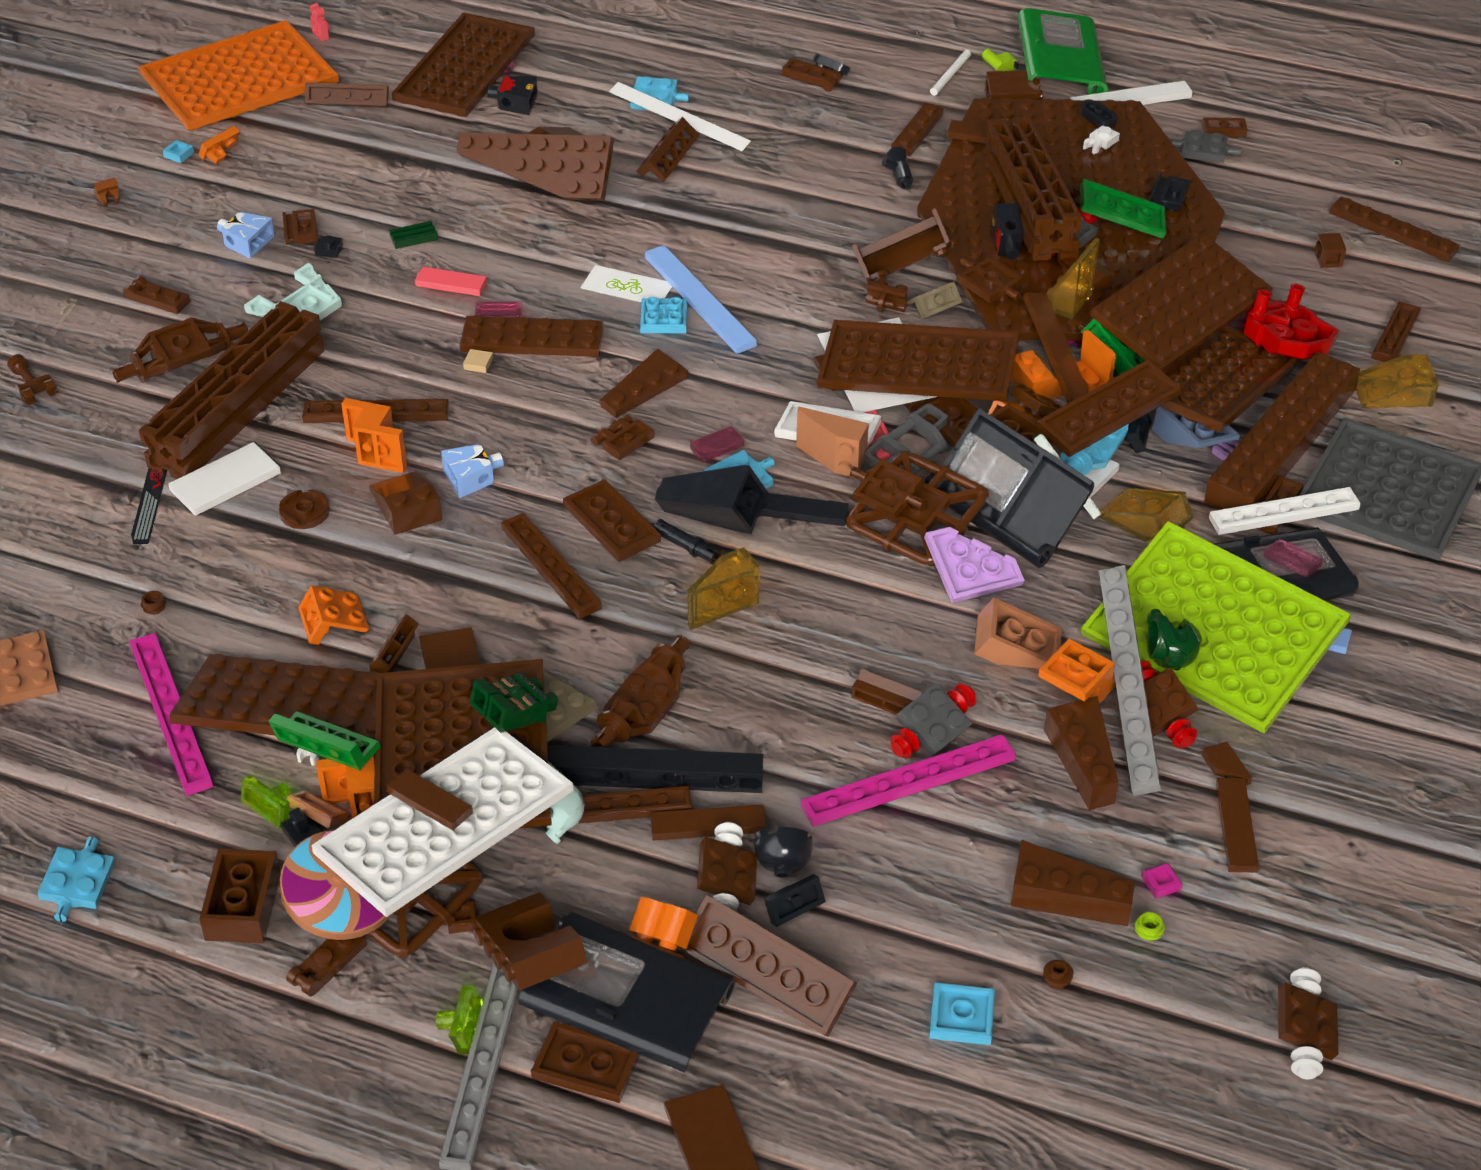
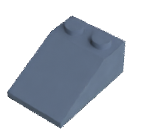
[1152,406,1240,448]

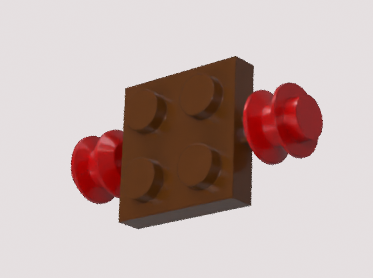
[1141,660,1199,748]

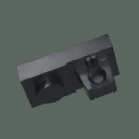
[1126,413,1152,453]
[281,807,322,847]
[764,874,826,927]

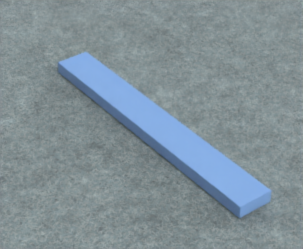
[645,245,757,354]

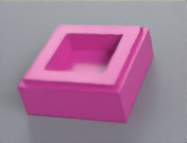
[1142,863,1182,899]

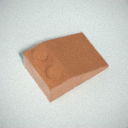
[796,406,869,478]
[974,597,1062,669]

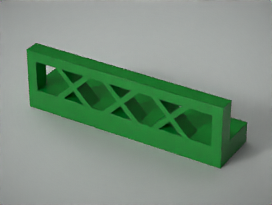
[1081,319,1145,377]
[268,711,381,771]

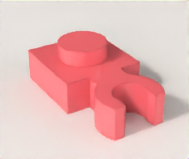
[310,3,330,42]

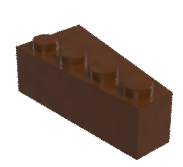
[1044,696,1119,810]
[1011,840,1135,926]

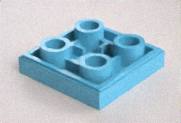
[640,297,687,333]

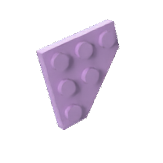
[924,527,1025,604]

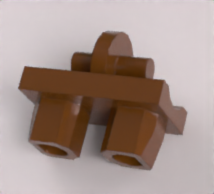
[866,279,908,313]

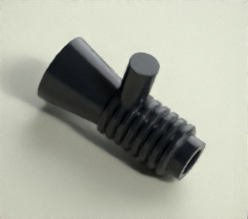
[882,147,913,189]

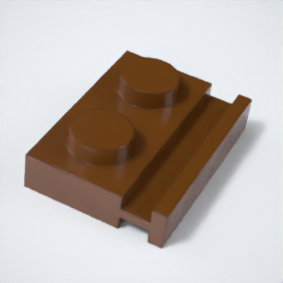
[282,209,318,245]

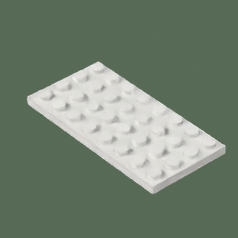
[312,727,574,917]

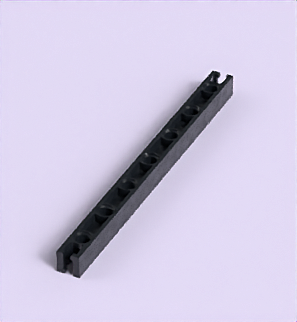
[359,745,764,793]

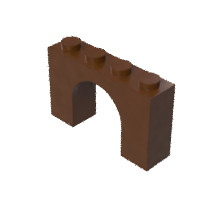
[473,892,587,991]

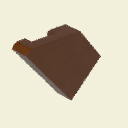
[1201,742,1252,785]

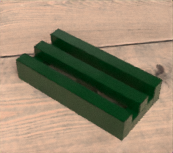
[389,221,438,249]

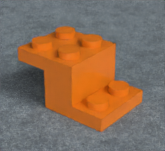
[342,398,407,473]
[1038,639,1116,704]
[316,755,375,819]

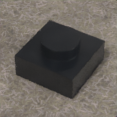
[314,236,343,258]

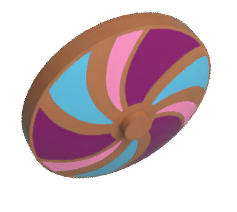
[280,830,391,940]

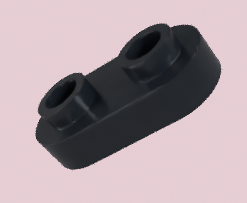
[812,53,850,77]
[1081,100,1117,128]

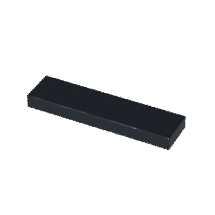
[759,493,849,526]

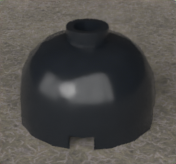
[754,827,813,878]

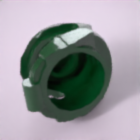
[1146,609,1202,671]

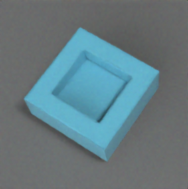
[163,140,194,163]

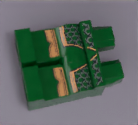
[470,672,558,733]

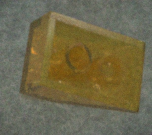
[1047,238,1100,319]
[1356,354,1439,408]
[1099,488,1194,542]
[688,547,760,630]

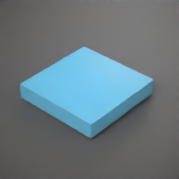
[929,982,995,1045]

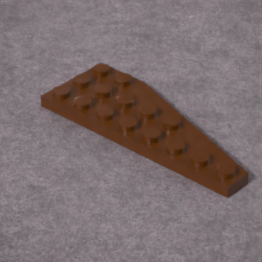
[457,132,614,201]

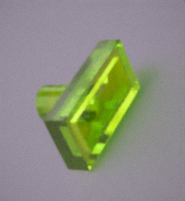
[241,775,291,829]
[436,985,483,1054]

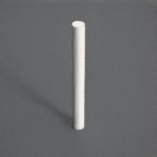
[930,49,971,96]

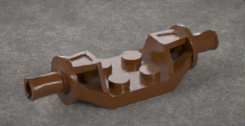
[112,317,248,383]
[591,635,690,747]

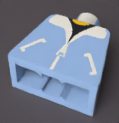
[217,212,275,258]
[441,444,504,498]

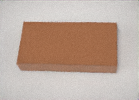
[285,790,348,828]

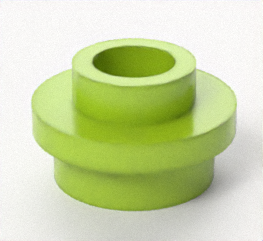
[1135,912,1165,941]

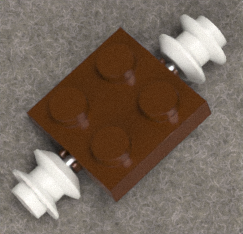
[697,822,757,912]
[1278,967,1339,1079]

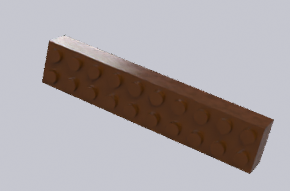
[1204,352,1361,509]

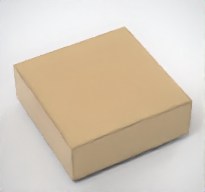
[463,349,493,373]

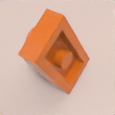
[198,125,240,164]

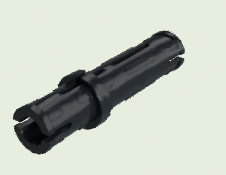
[653,519,722,565]

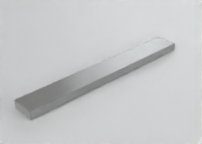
[439,964,519,1170]

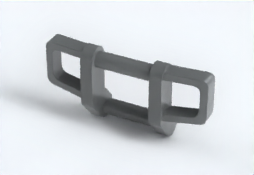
[864,403,948,475]

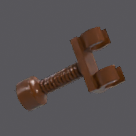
[7,354,58,405]

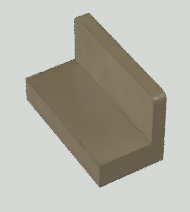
[907,281,962,319]

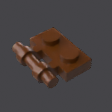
[591,415,655,460]

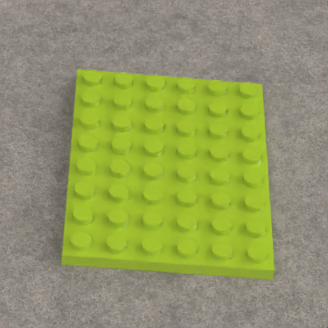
[1081,521,1351,734]

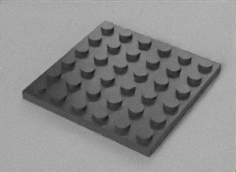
[1299,418,1481,561]

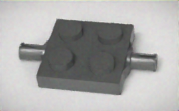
[1169,130,1241,163]

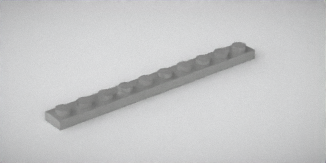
[1099,565,1161,796]

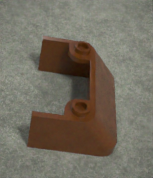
[852,208,951,282]

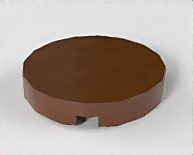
[279,490,330,529]

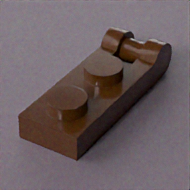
[782,58,842,91]
[123,276,190,314]
[286,936,367,997]

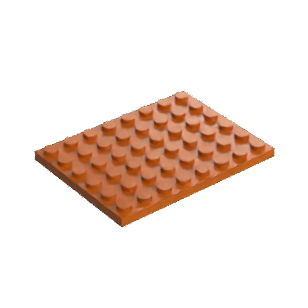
[138,20,339,131]

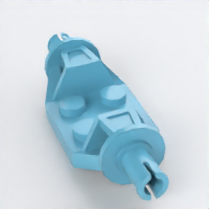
[1061,425,1128,475]

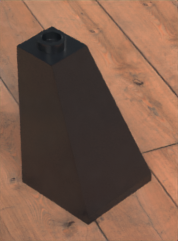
[654,465,768,534]

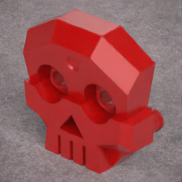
[1243,284,1339,359]

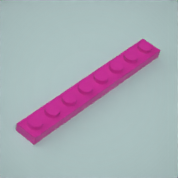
[129,633,213,796]
[801,734,1016,827]

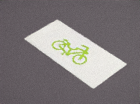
[580,265,672,302]

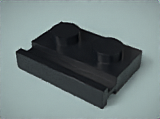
[1149,174,1190,211]

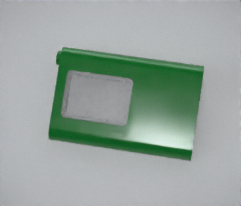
[1018,8,1108,95]

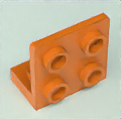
[1076,330,1116,392]
[298,585,369,645]

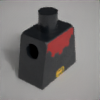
[488,76,538,115]
[990,203,1023,259]

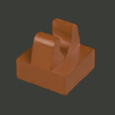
[94,178,119,206]

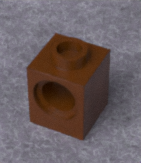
[1314,233,1346,268]

